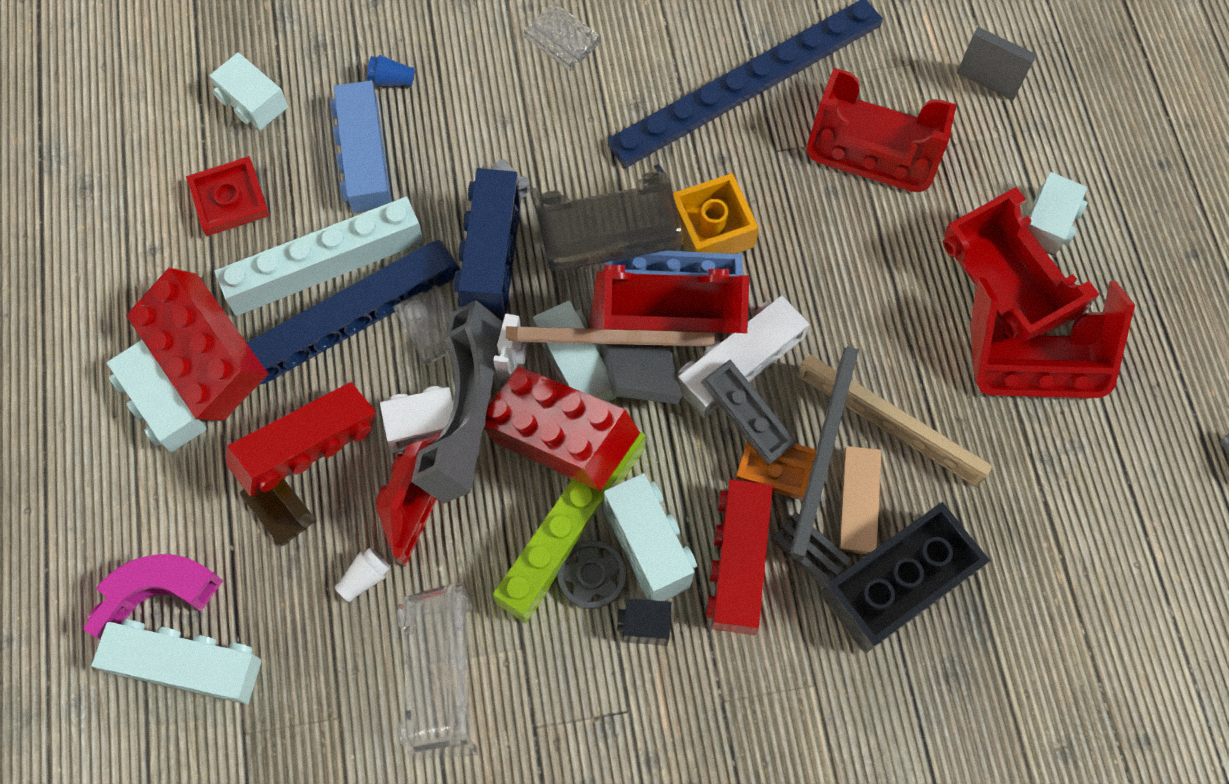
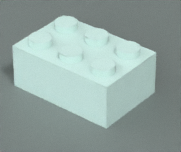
[604,473,697,601]

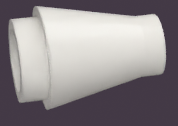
[335,548,390,602]

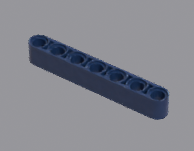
[246,240,460,385]

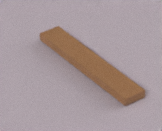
[506,326,715,346]

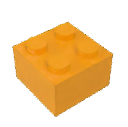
[669,173,759,254]

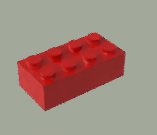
[126,267,268,421]
[483,366,640,492]

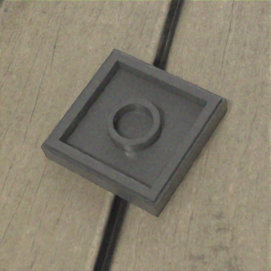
[957,27,1037,100]
[601,344,683,404]

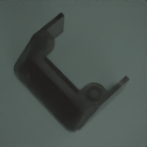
[529,164,683,271]

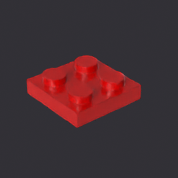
[186,156,270,237]

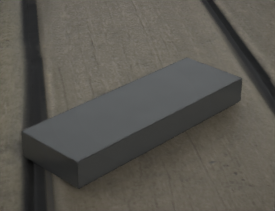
[701,359,797,466]

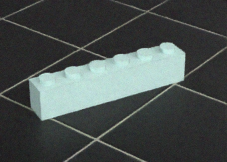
[214,196,424,316]

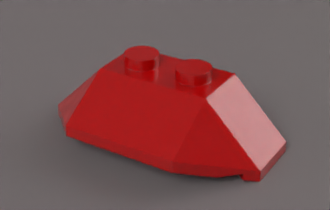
[375,431,443,567]

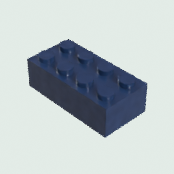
[454,168,521,322]

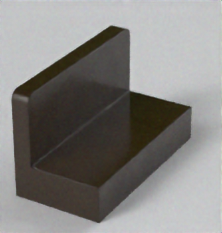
[240,478,316,546]

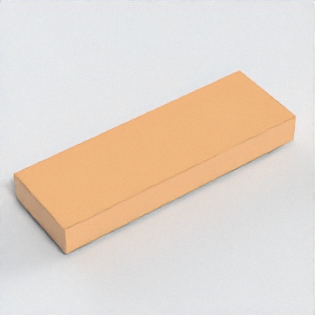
[838,446,881,555]

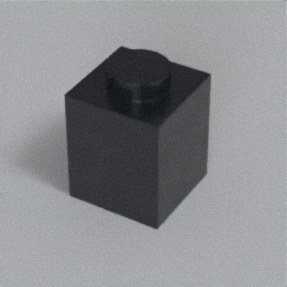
[617,598,672,646]

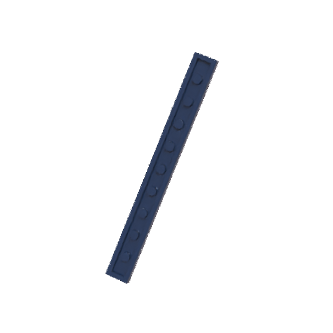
[607,0,883,169]

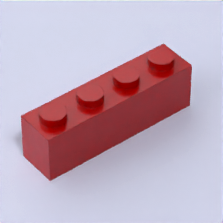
[226,382,376,497]
[706,479,773,635]

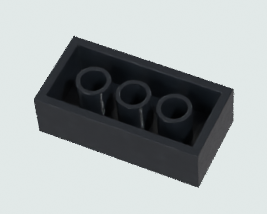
[820,502,991,654]

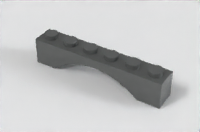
[411,300,503,503]

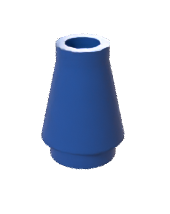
[367,54,415,87]

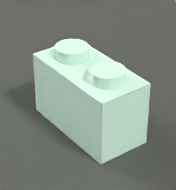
[209,52,288,130]
[1028,172,1088,255]

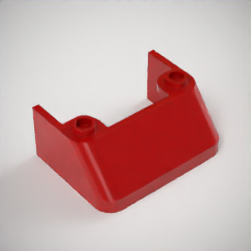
[590,265,750,334]
[970,277,1135,398]

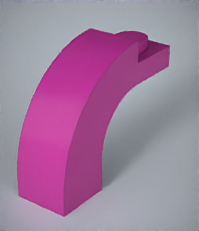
[83,554,223,640]

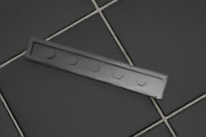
[789,346,859,561]

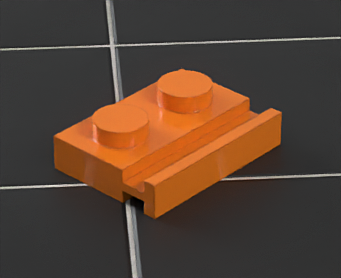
[735,441,817,501]

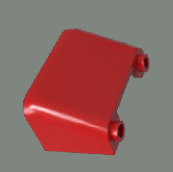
[807,68,957,192]
[943,187,1099,342]

